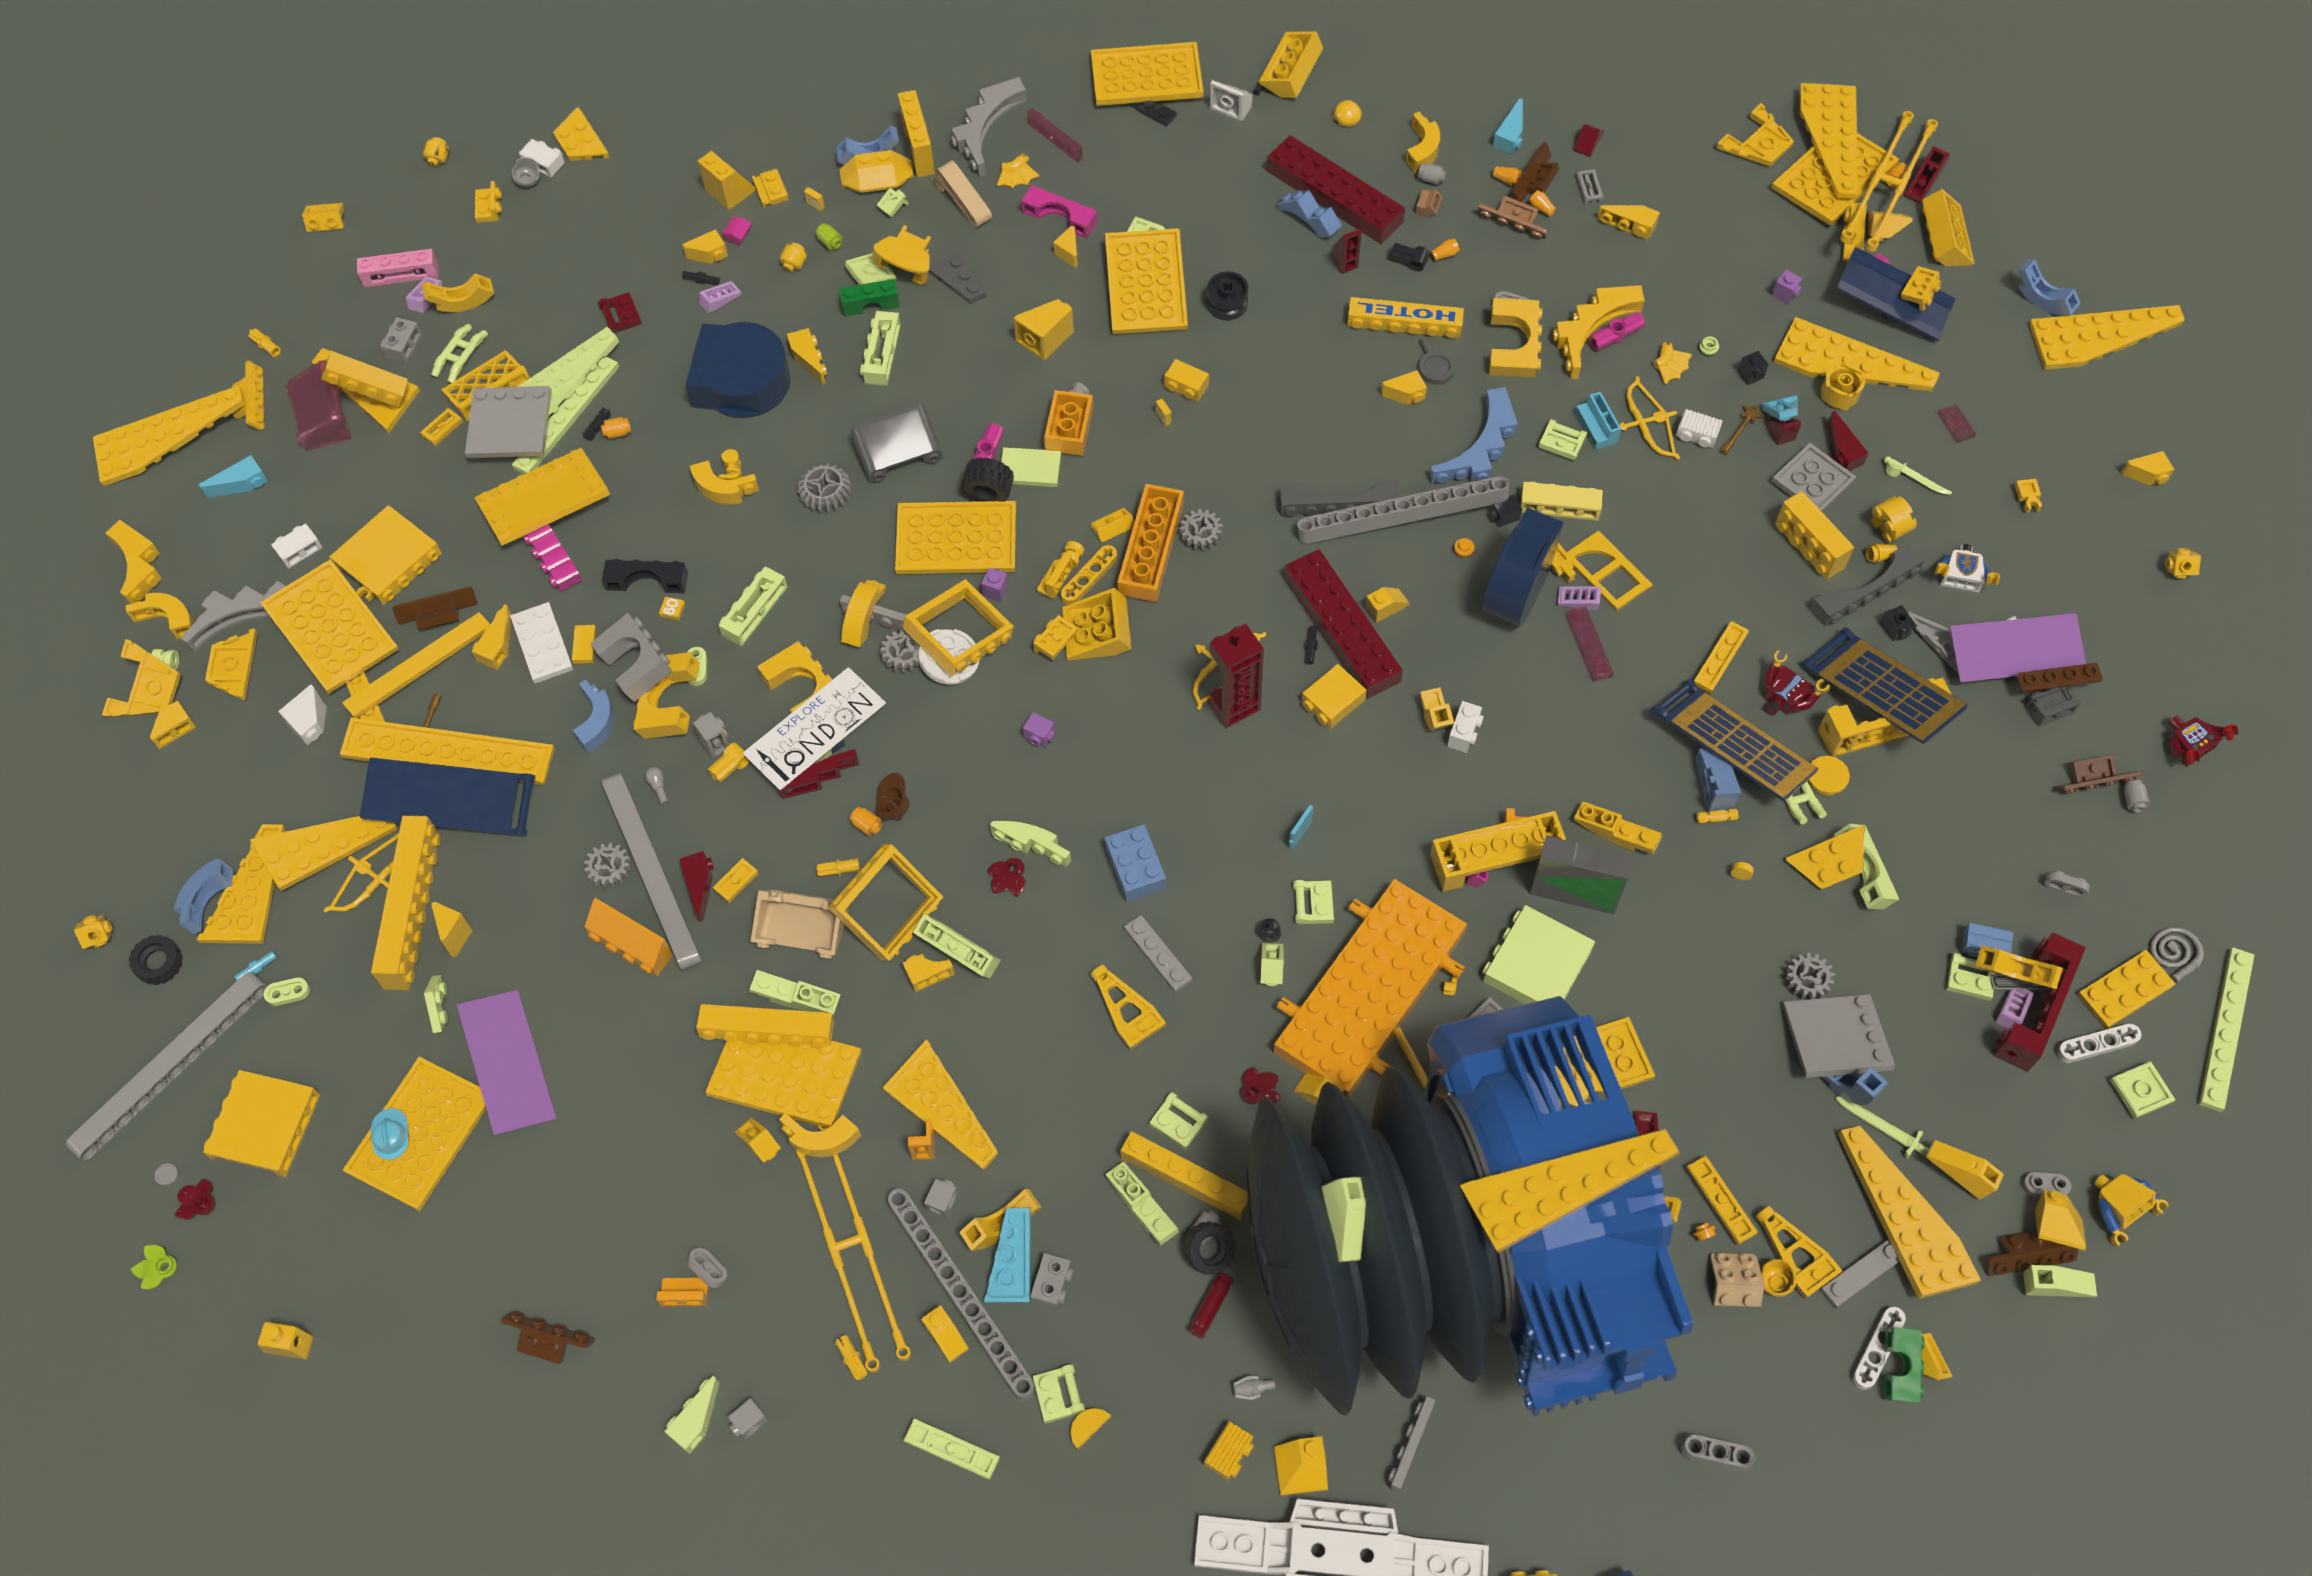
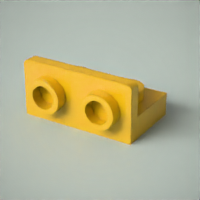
[475,181,502,223]
[302,203,345,232]
[1901,266,1941,311]
[1037,553,1073,599]
[1033,615,1078,660]

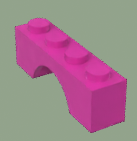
[1021,186,1097,238]

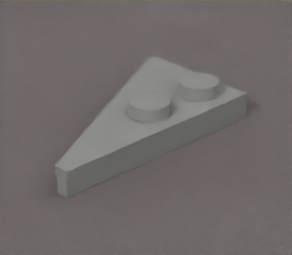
[1908,612,1959,674]

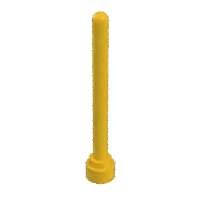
[1394,1026,1428,1089]

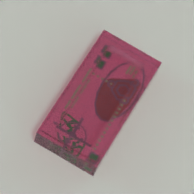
[1938,404,1976,443]

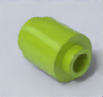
[816,223,843,250]

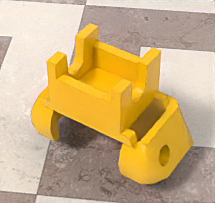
[872,225,931,285]

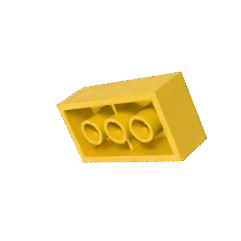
[1775,491,1854,580]

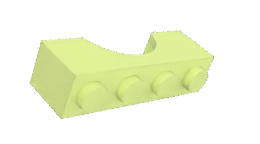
[1834,824,1899,910]

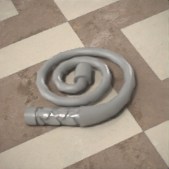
[2151,927,2204,983]

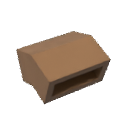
[1416,189,1442,217]

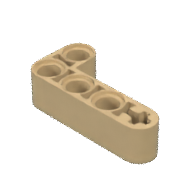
[934,160,992,228]

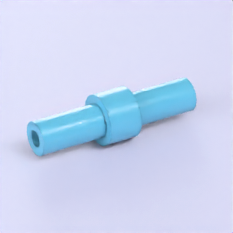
[234,951,277,980]

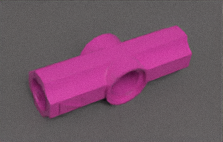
[1588,312,1645,351]
[973,423,1004,459]

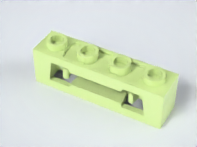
[860,311,901,386]
[719,567,787,646]
[913,914,1001,978]

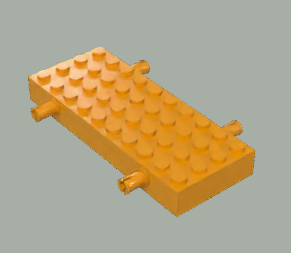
[1274,879,1467,1099]

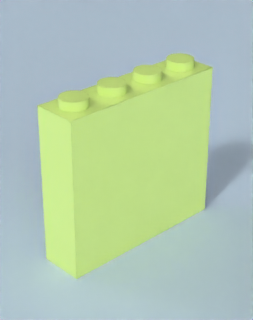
[1483,905,1595,1004]

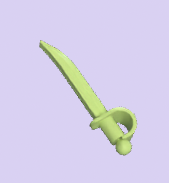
[1884,456,1952,495]

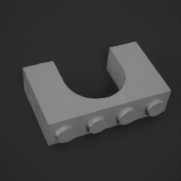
[590,613,673,702]

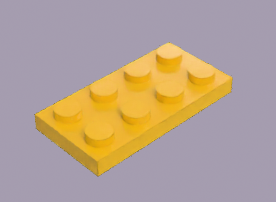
[2077,950,2175,1030]

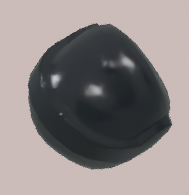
[1258,918,1281,942]

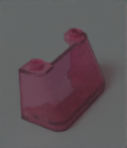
[285,359,352,451]

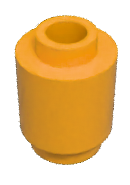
[601,417,631,439]
[850,807,882,836]

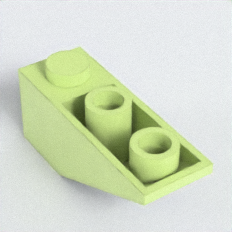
[1322,1177,1365,1262]
[2023,1265,2097,1297]
[664,1376,720,1454]

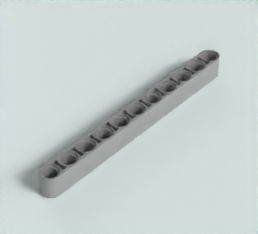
[1297,476,1509,544]
[601,772,702,970]
[66,972,267,1161]
[888,1189,1035,1402]

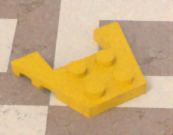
[1716,103,1794,167]
[102,639,181,717]

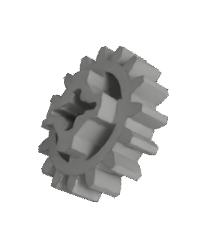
[1180,509,1223,550]
[880,630,920,672]
[584,843,632,888]
[1785,953,1835,999]

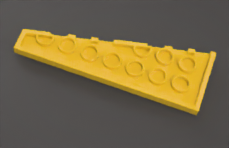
[1460,1129,1679,1253]

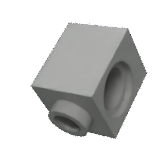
[924,1179,958,1218]
[728,1398,768,1440]

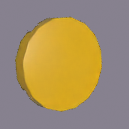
[1808,756,1850,796]

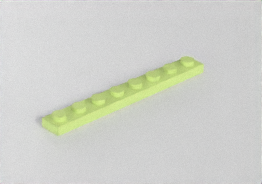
[512,357,619,474]
[2199,948,2255,1112]

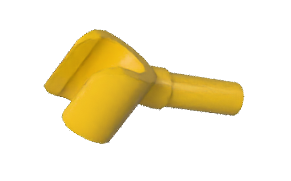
[1443,975,1458,995]

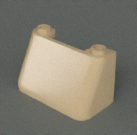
[750,889,849,959]

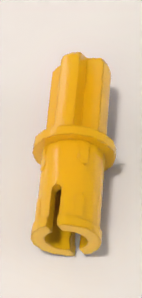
[248,328,281,357]
[816,858,860,877]
[835,1335,868,1381]

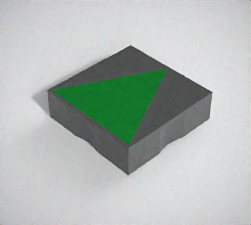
[1530,835,1633,915]

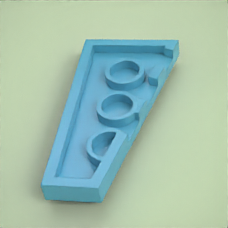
[984,1208,1031,1302]

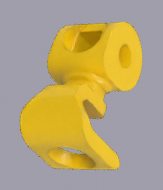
[718,449,742,480]

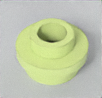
[1699,337,1719,355]

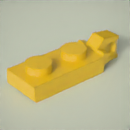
[1551,543,1576,583]

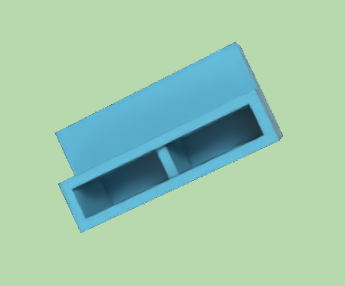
[1575,392,1621,450]

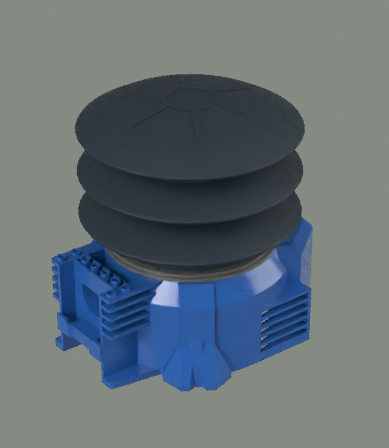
[1246,996,1693,1416]

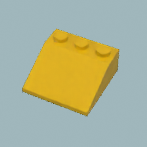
[1062,588,1131,660]

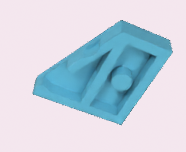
[1762,395,1798,421]

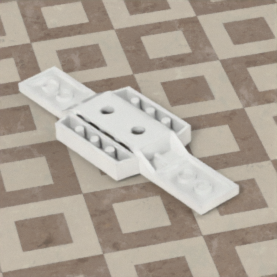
[1194,1499,1489,1576]

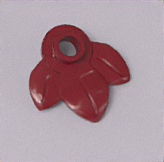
[987,858,1026,897]
[1242,1067,1281,1104]
[174,1179,215,1220]

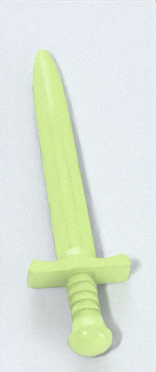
[1835,1096,1934,1164]

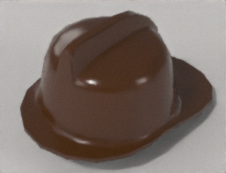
[876,773,909,821]

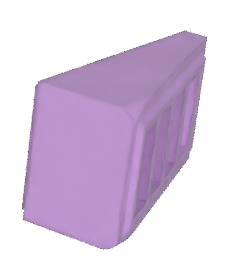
[406,277,443,313]
[699,281,741,313]
[1557,586,1601,611]
[1996,989,2034,1029]

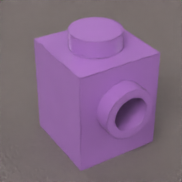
[1772,270,1803,305]
[981,568,1009,602]
[1023,712,1057,748]

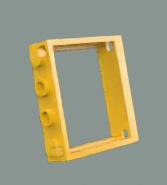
[903,579,1014,676]
[828,844,943,961]

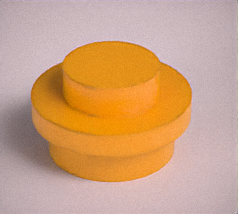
[1454,538,1475,558]
[1693,1223,1716,1241]

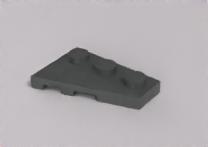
[928,254,987,304]

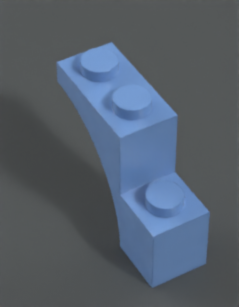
[1277,190,1342,238]

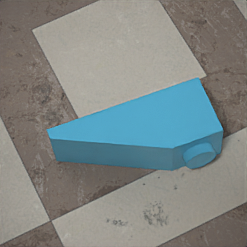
[1493,98,1523,155]
[198,455,268,498]

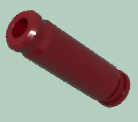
[1188,1272,1234,1339]

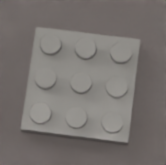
[1771,443,1856,512]

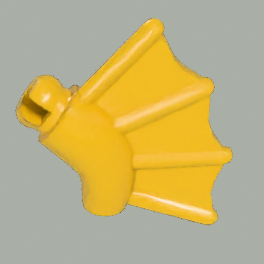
[997,153,1039,188]
[1653,342,1692,384]

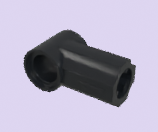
[1390,243,1430,272]

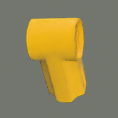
[707,742,750,783]

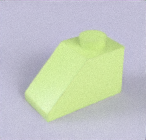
[1261,943,1284,986]

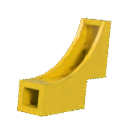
[105,520,162,604]

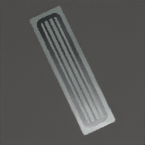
[1990,974,2052,990]

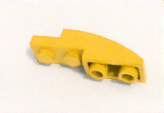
[1574,802,1662,854]

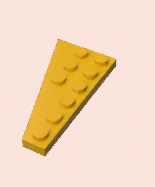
[196,824,286,944]
[883,1039,998,1171]

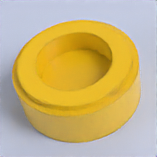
[1731,862,1754,880]

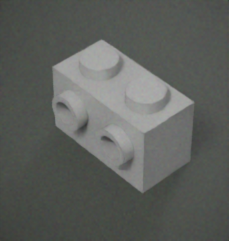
[380,317,422,363]
[693,712,729,760]
[1030,1253,1074,1310]

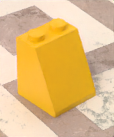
[698,151,756,210]
[1013,299,1074,361]

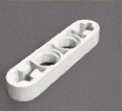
[2057,1024,2142,1063]
[1852,1307,1906,1390]

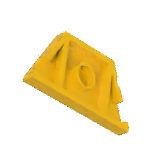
[553,107,609,161]
[205,628,258,700]
[1786,825,1865,889]

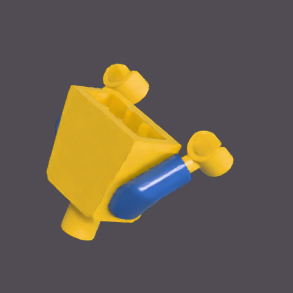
[2095,1174,2168,1247]

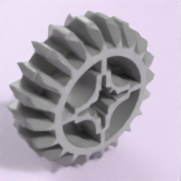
[798,463,851,513]

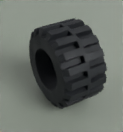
[961,457,1014,502]

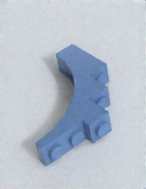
[1430,387,1518,484]

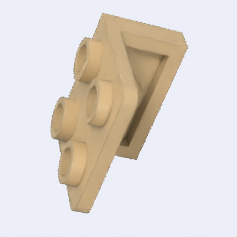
[1710,1253,1765,1307]

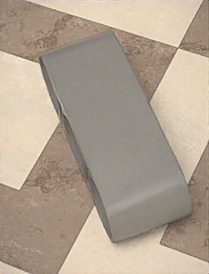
[1681,1435,1755,1472]

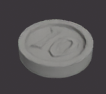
[155,1163,179,1186]

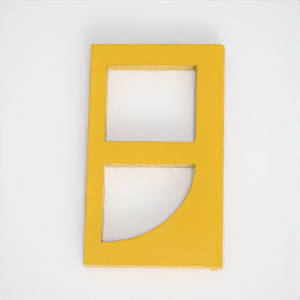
[1566,531,1653,611]

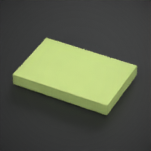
[1001,447,1061,487]

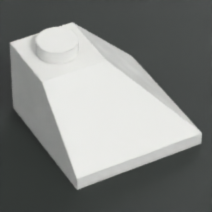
[1210,81,1252,121]
[278,685,326,745]

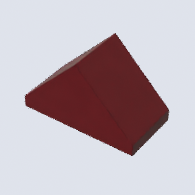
[1574,124,1605,157]
[1765,417,1801,445]

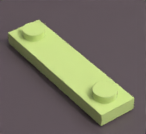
[904,1419,1000,1480]

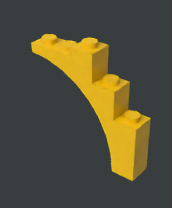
[1552,285,1644,379]

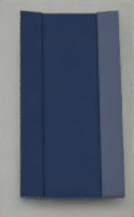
[1836,247,1956,342]

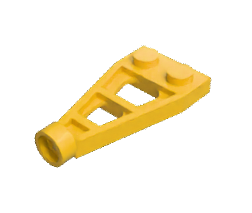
[1091,965,1166,1050]
[1756,1206,1842,1299]

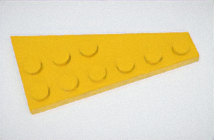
[312,348,420,433]
[250,816,397,891]

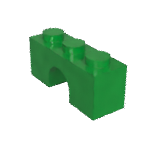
[839,279,900,317]
[1884,1327,1925,1403]

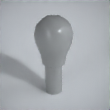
[645,767,668,805]

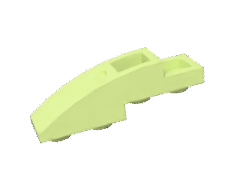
[990,821,1071,867]
[749,970,841,1015]
[1106,1161,1179,1246]

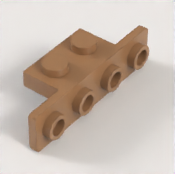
[1478,196,1548,238]

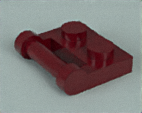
[598,292,642,333]

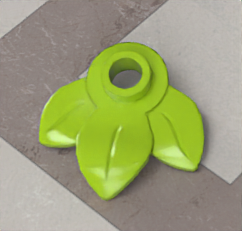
[131,1245,177,1290]

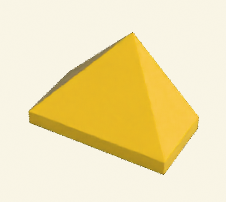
[1921,1333,1953,1380]

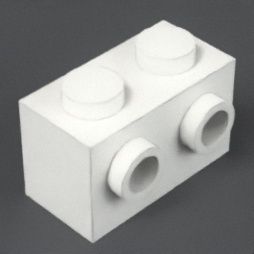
[1447,701,1484,753]

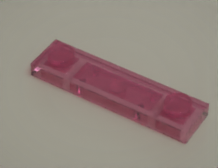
[1027,108,1083,162]
[1566,606,1614,682]

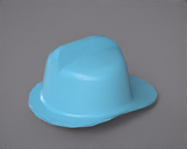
[371,1108,409,1160]

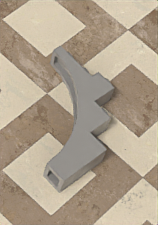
[950,77,1027,177]
[181,581,286,652]

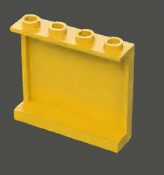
[329,505,442,606]
[203,1070,320,1178]

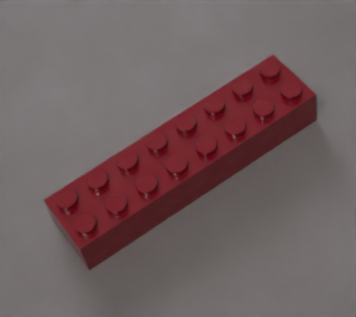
[1266,135,1405,244]
[1284,549,1403,700]

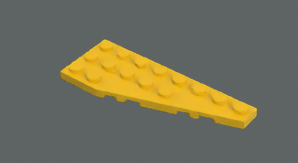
[1800,83,1858,199]
[2029,305,2185,370]
[1773,317,1940,391]
[93,385,245,486]
[1554,1017,1655,1092]
[1837,1126,1981,1299]

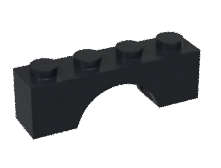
[602,559,688,594]

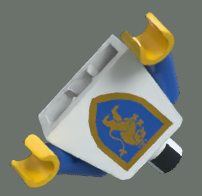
[1934,544,2000,593]

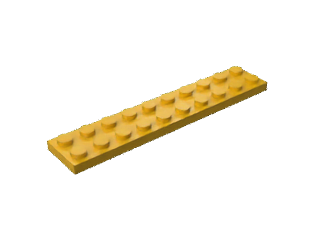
[340,718,555,785]

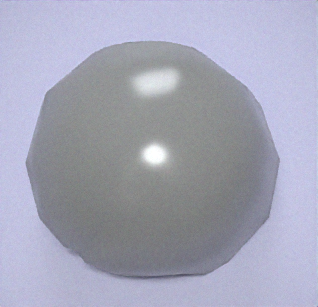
[512,157,540,188]

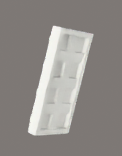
[510,602,573,684]

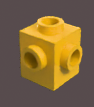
[2165,548,2201,578]
[74,915,113,949]

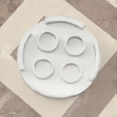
[918,629,979,685]

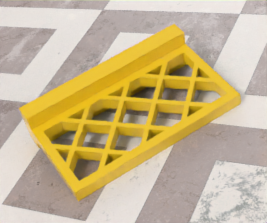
[441,350,530,422]

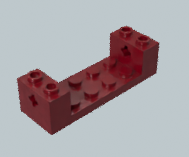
[1209,624,1264,729]
[1994,932,2086,1072]

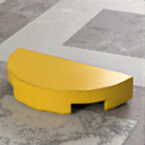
[1071,1408,1111,1451]

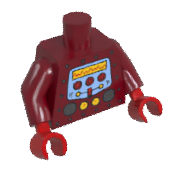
[2168,715,2239,767]

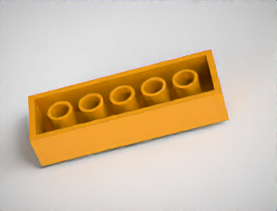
[1118,484,1184,602]

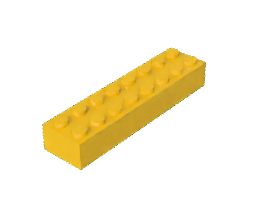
[371,816,441,990]

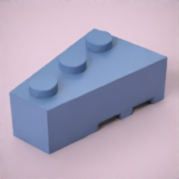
[1696,748,1741,811]

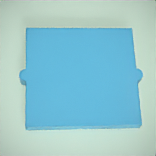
[1289,805,1314,850]

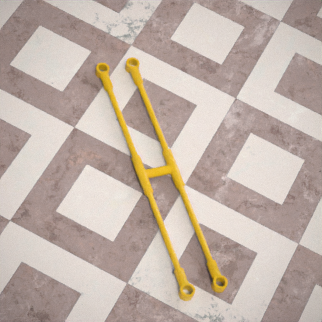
[1840,111,1938,252]
[788,1126,911,1373]

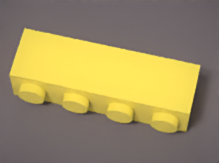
[1520,482,1603,521]

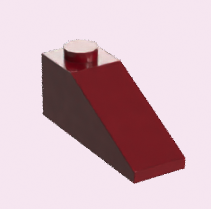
[1904,146,1950,203]
[1332,229,1362,274]
[1827,411,1869,471]
[679,851,714,922]

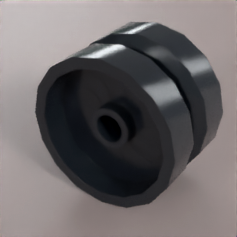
[1207,271,1249,321]

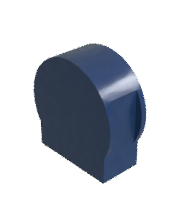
[685,322,791,418]
[1482,507,1564,627]

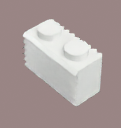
[519,139,564,178]
[1676,409,1723,448]
[271,523,322,569]

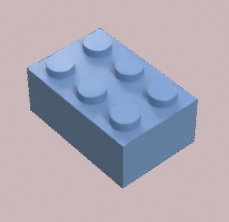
[1104,824,1166,902]

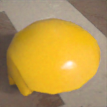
[1333,100,1362,127]
[1762,1259,1797,1297]

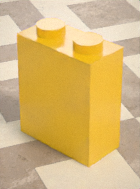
[1302,664,1367,729]

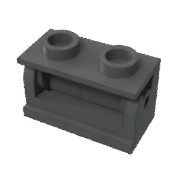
[2026,687,2081,726]

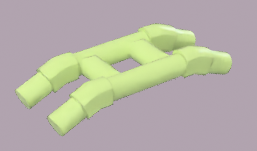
[431,324,488,383]
[1786,782,1827,824]

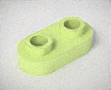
[688,647,708,686]
[264,978,310,1006]

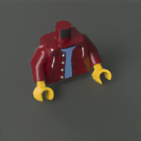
[1764,650,1830,715]

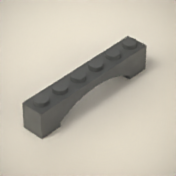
[1280,481,1400,517]
[1810,544,1924,626]

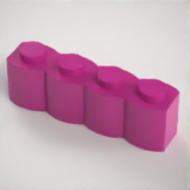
[522,524,582,591]

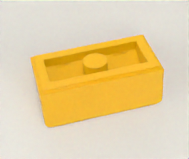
[1090,508,1134,542]

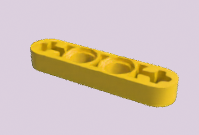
[1061,545,1117,605]

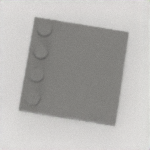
[465,386,552,458]
[1783,994,1895,1078]

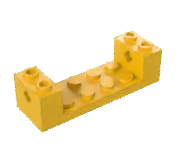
[1818,678,1952,757]
[1430,811,1566,892]

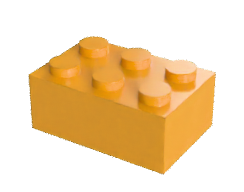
[1044,390,1094,456]

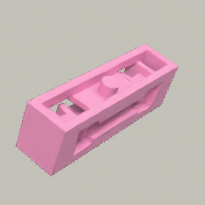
[357,249,439,287]

